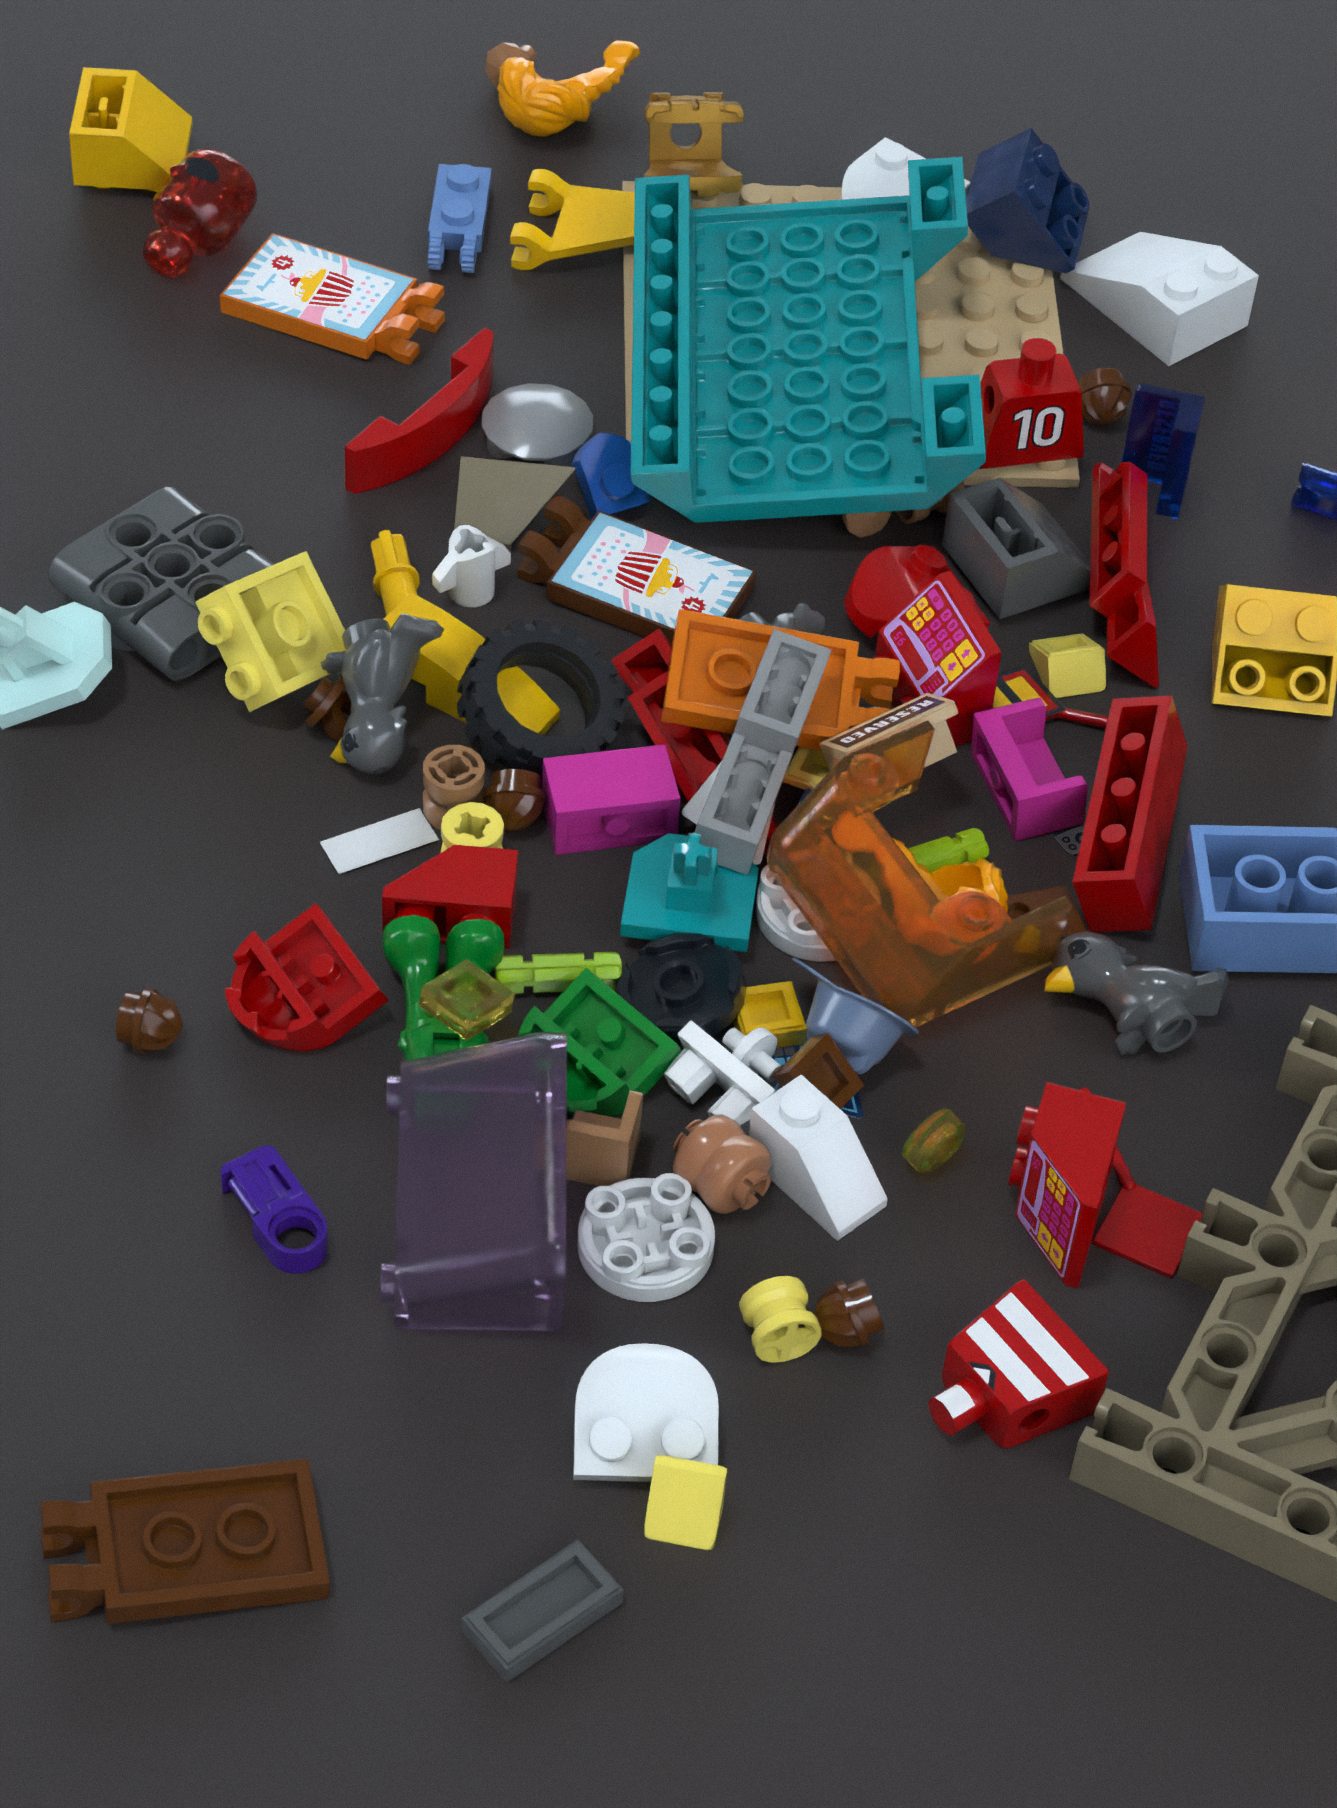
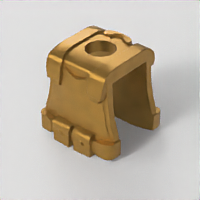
[644,92,744,197]

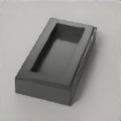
[461,1539,624,1683]

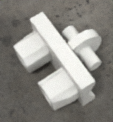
[664,1020,782,1135]

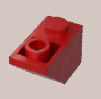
[382,845,518,949]

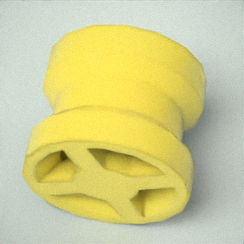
[441,802,504,852]
[739,1276,822,1363]

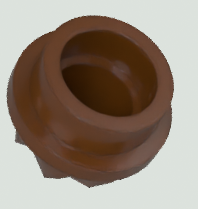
[1078,368,1132,426]
[484,769,546,831]
[116,988,183,1054]
[815,1278,885,1347]

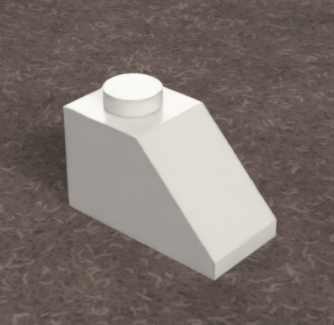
[749,1075,888,1241]

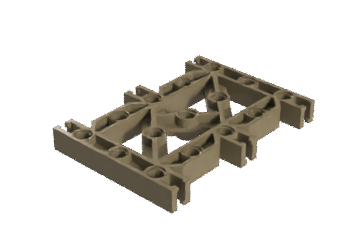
[1069,1005,1337,1602]

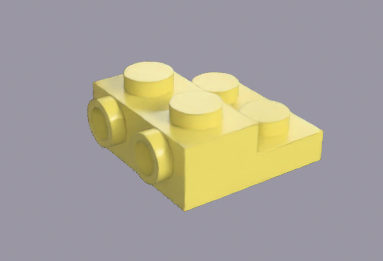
[195,551,346,712]

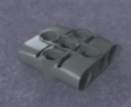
[49,487,274,681]

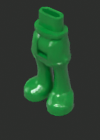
[382,915,504,1131]

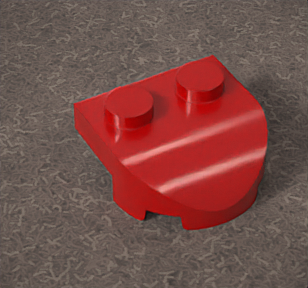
[844,545,990,638]
[225,903,389,1052]

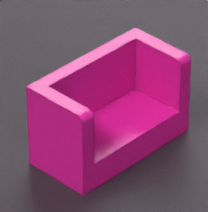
[971,698,1088,842]
[542,744,680,855]

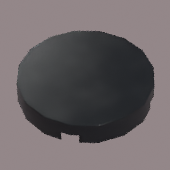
[615,934,747,1045]

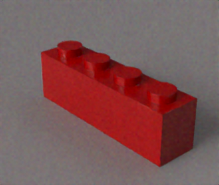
[1072,695,1188,932]

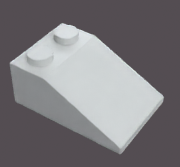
[1060,232,1259,366]

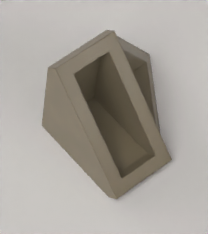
[454,456,577,553]

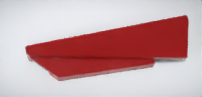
[1089,462,1160,688]
[611,629,797,860]

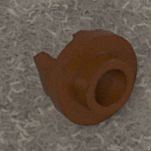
[302,675,351,742]

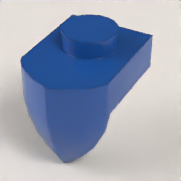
[571,433,651,519]

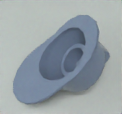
[792,957,919,1074]

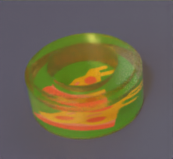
[901,1108,966,1173]

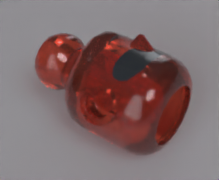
[143,148,258,278]

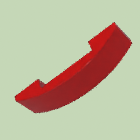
[345,328,494,494]

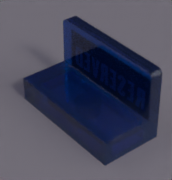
[1122,383,1205,519]

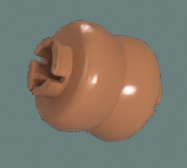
[673,1114,771,1214]

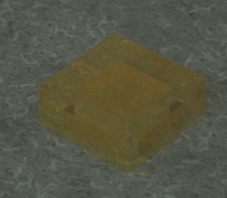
[419,959,515,1041]

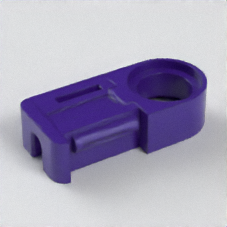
[220,1145,328,1274]

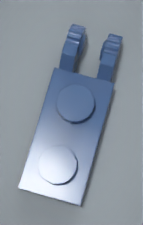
[427,164,492,273]

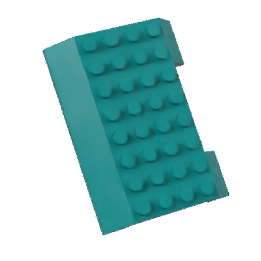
[631,157,986,523]

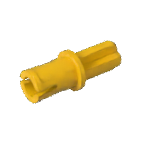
[371,530,420,616]

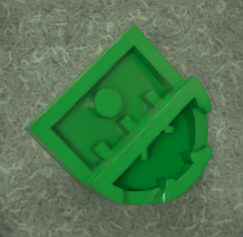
[518,968,682,1117]

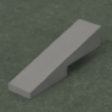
[694,629,832,875]

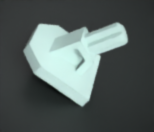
[0,602,112,730]

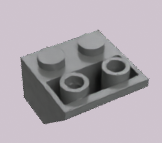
[942,478,1090,619]

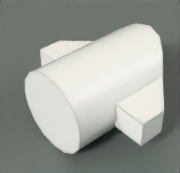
[432,525,511,608]

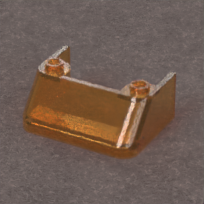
[767,720,1073,1027]

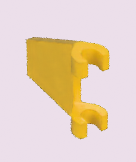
[510,169,635,270]

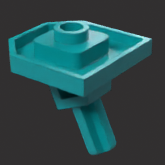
[620,833,759,952]

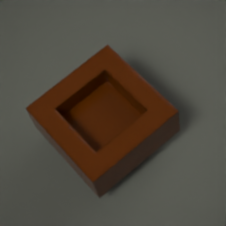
[773,1033,864,1109]

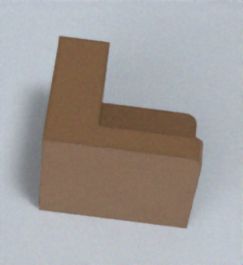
[560,1090,643,1186]

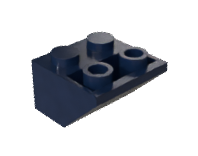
[966,128,1090,274]

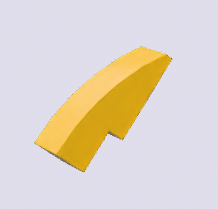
[383,592,560,735]

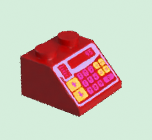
[871,571,1002,746]
[1008,1082,1126,1289]

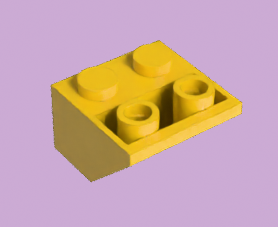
[69,67,193,192]
[1212,584,1337,717]

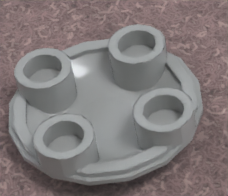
[481,383,593,467]

